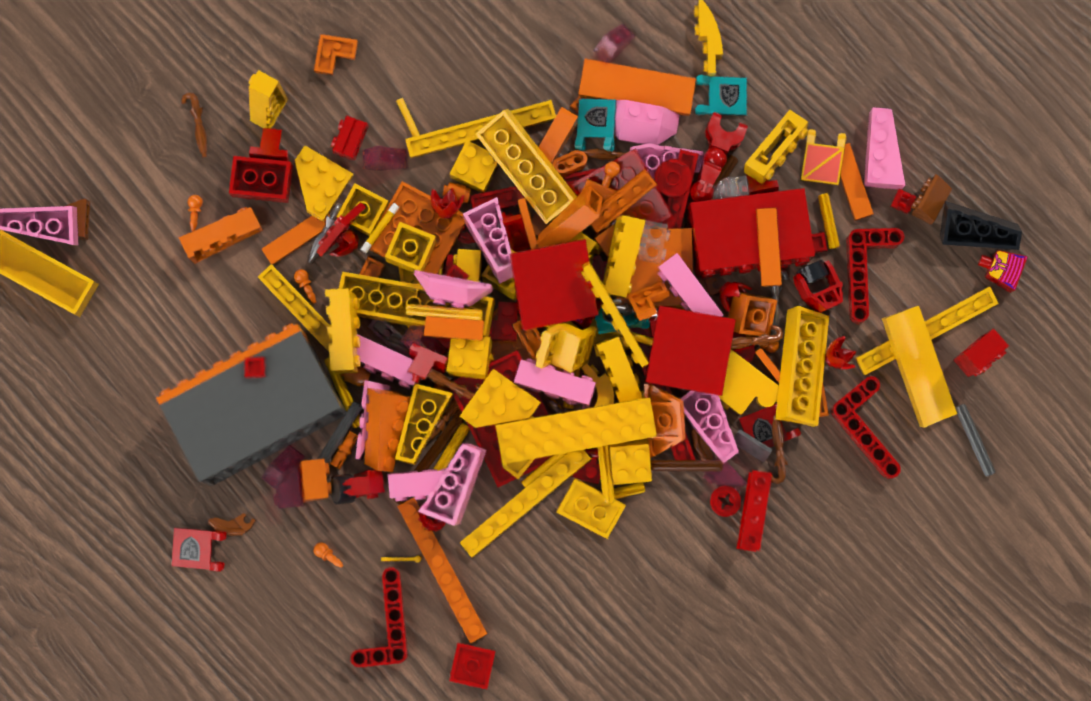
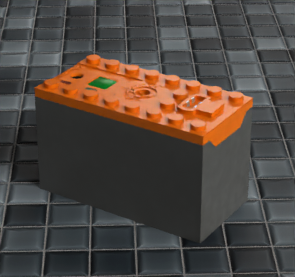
[156,323,347,486]

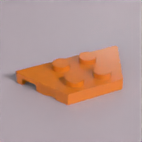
[644,383,685,458]

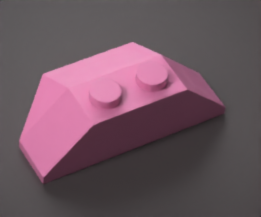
[614,100,680,145]
[414,270,493,309]

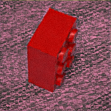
[229,156,293,203]
[953,328,1009,377]

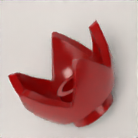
[431,188,465,218]
[330,225,359,257]
[719,281,752,312]
[825,336,856,370]

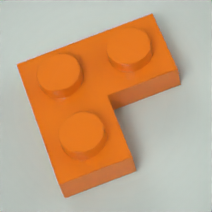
[314,34,358,75]
[627,281,670,321]

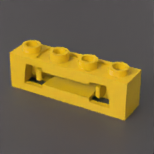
[744,110,809,184]

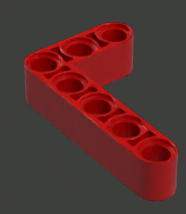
[846,228,904,324]
[831,376,901,479]
[350,567,408,667]

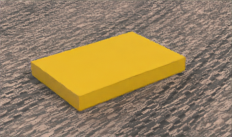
[556,478,626,539]

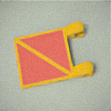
[801,129,847,185]

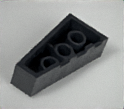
[940,201,1022,250]

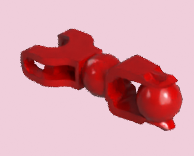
[690,112,748,202]

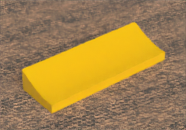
[475,109,577,224]
[775,306,829,427]
[882,306,957,428]

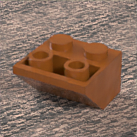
[911,174,952,225]

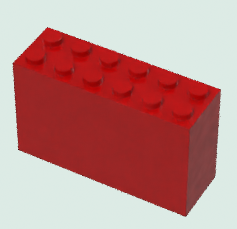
[686,188,815,279]

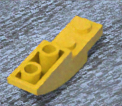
[694,0,723,77]

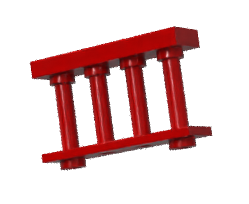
[736,470,772,552]

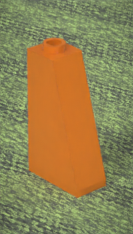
[539,107,578,164]
[536,185,603,248]

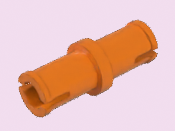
[330,430,358,469]

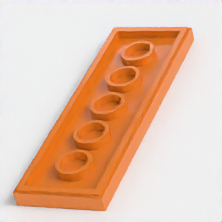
[578,59,696,116]

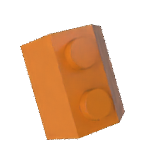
[728,292,778,336]
[299,459,332,502]

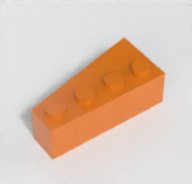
[178,207,263,264]
[364,388,411,472]

